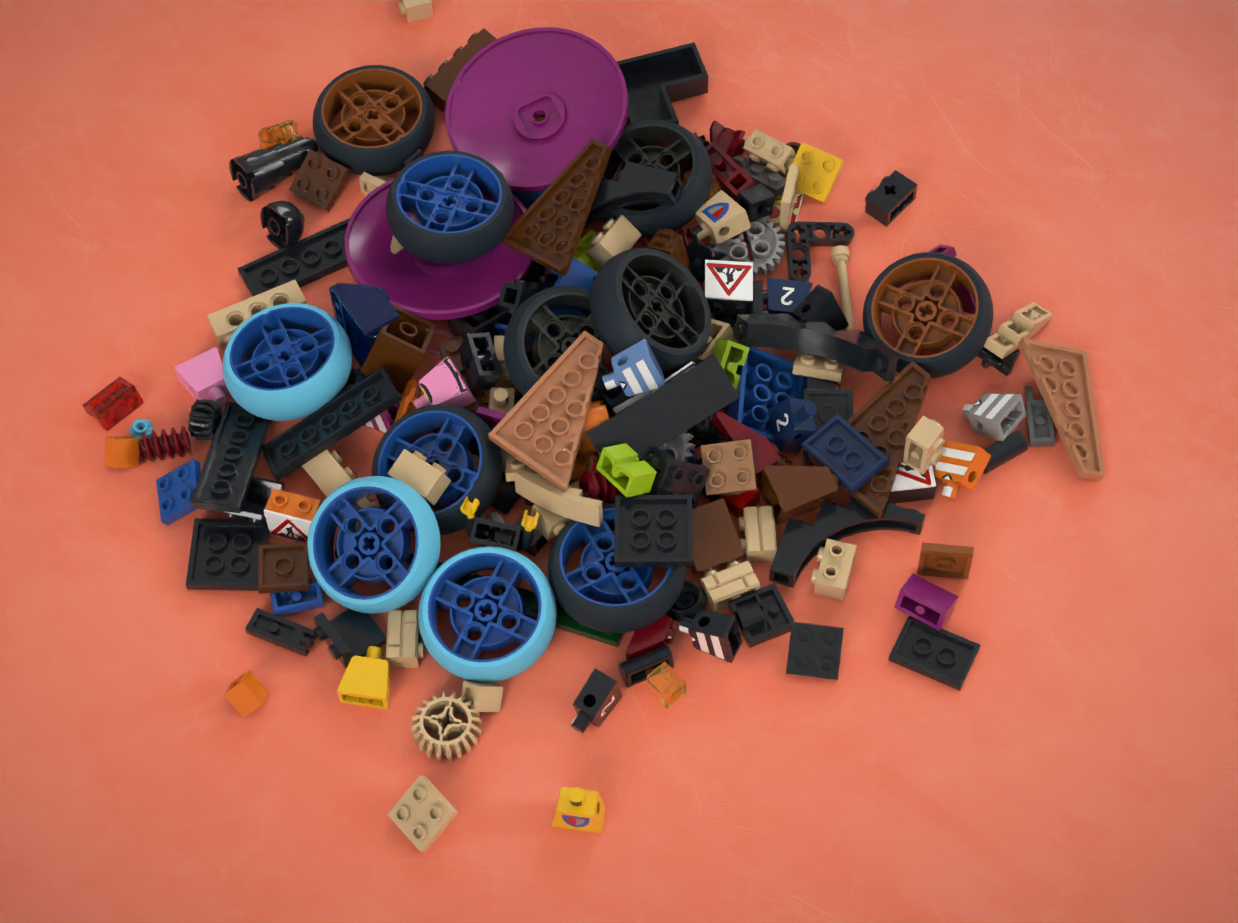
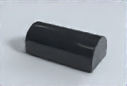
[983,430,1028,474]
[618,644,674,687]

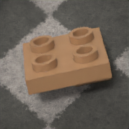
[701,439,757,496]

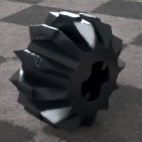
[188,399,222,440]

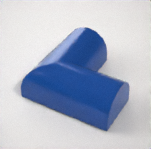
[270,581,325,616]

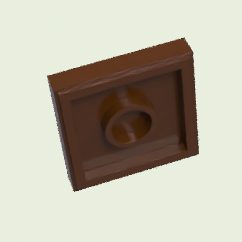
[258,542,310,594]

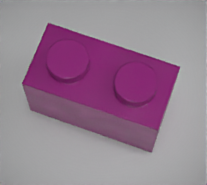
[894,574,958,631]

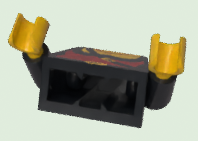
[460,496,539,552]

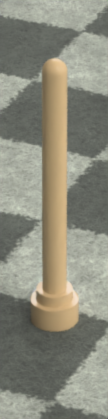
[830,245,854,331]

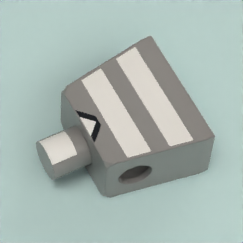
[962,393,1026,441]

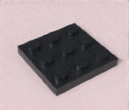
[614,495,693,567]
[186,518,270,591]

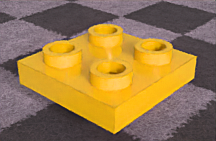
[785,142,845,203]

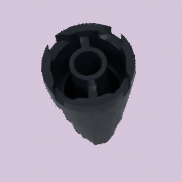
[229,137,319,202]

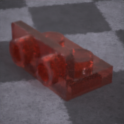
[82,376,144,431]

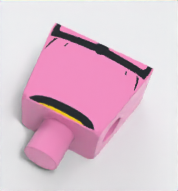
[413,357,476,409]

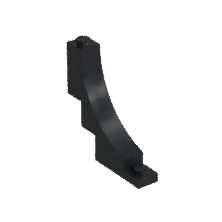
[733,314,898,381]

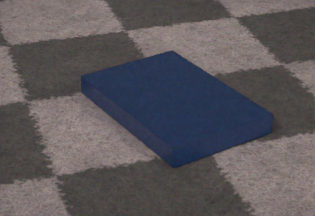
[801,414,889,494]

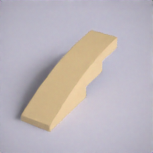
[984,302,1054,359]
[514,469,603,527]

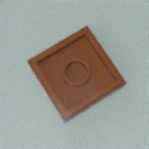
[917,542,974,579]

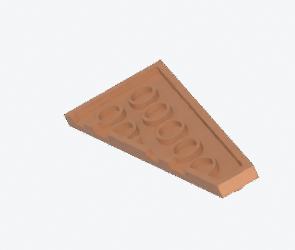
[1018,338,1105,481]

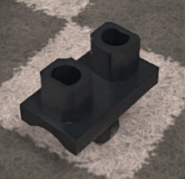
[977,333,1020,376]

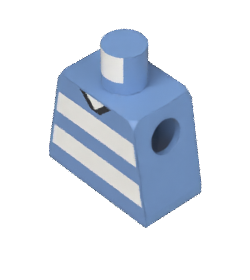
[602,339,665,397]

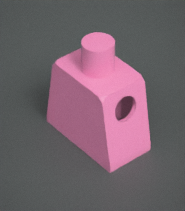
[175,347,228,406]

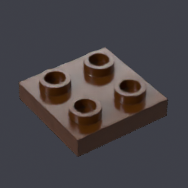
[289,149,350,211]

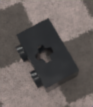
[865,170,917,227]
[458,332,502,391]

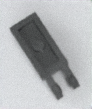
[1025,386,1055,447]

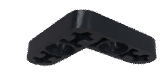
[786,221,854,282]

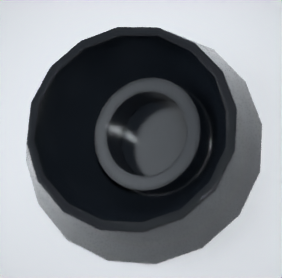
[666,581,707,622]

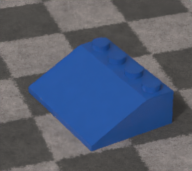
[723,346,807,451]

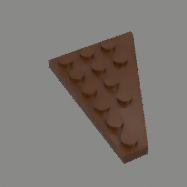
[501,139,611,276]
[808,361,931,518]

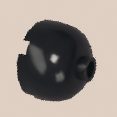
[260,200,305,249]

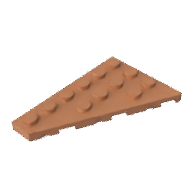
[488,330,604,492]

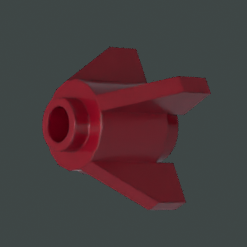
[709,121,746,158]

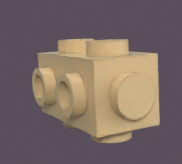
[743,129,796,176]

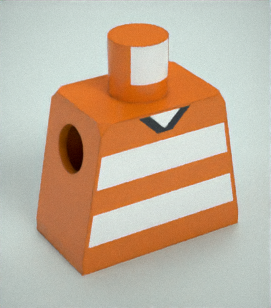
[933,440,991,501]

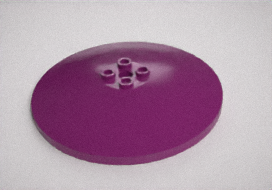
[445,27,629,192]
[345,179,533,320]

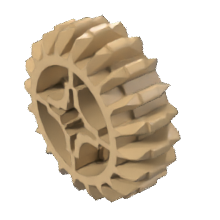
[411,691,482,761]

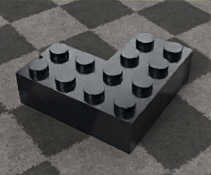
[617,42,708,126]

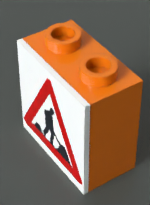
[264,488,321,542]

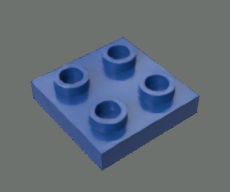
[156,459,201,525]

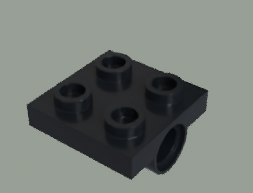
[728,583,795,648]
[786,621,844,680]

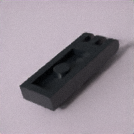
[245,608,317,656]

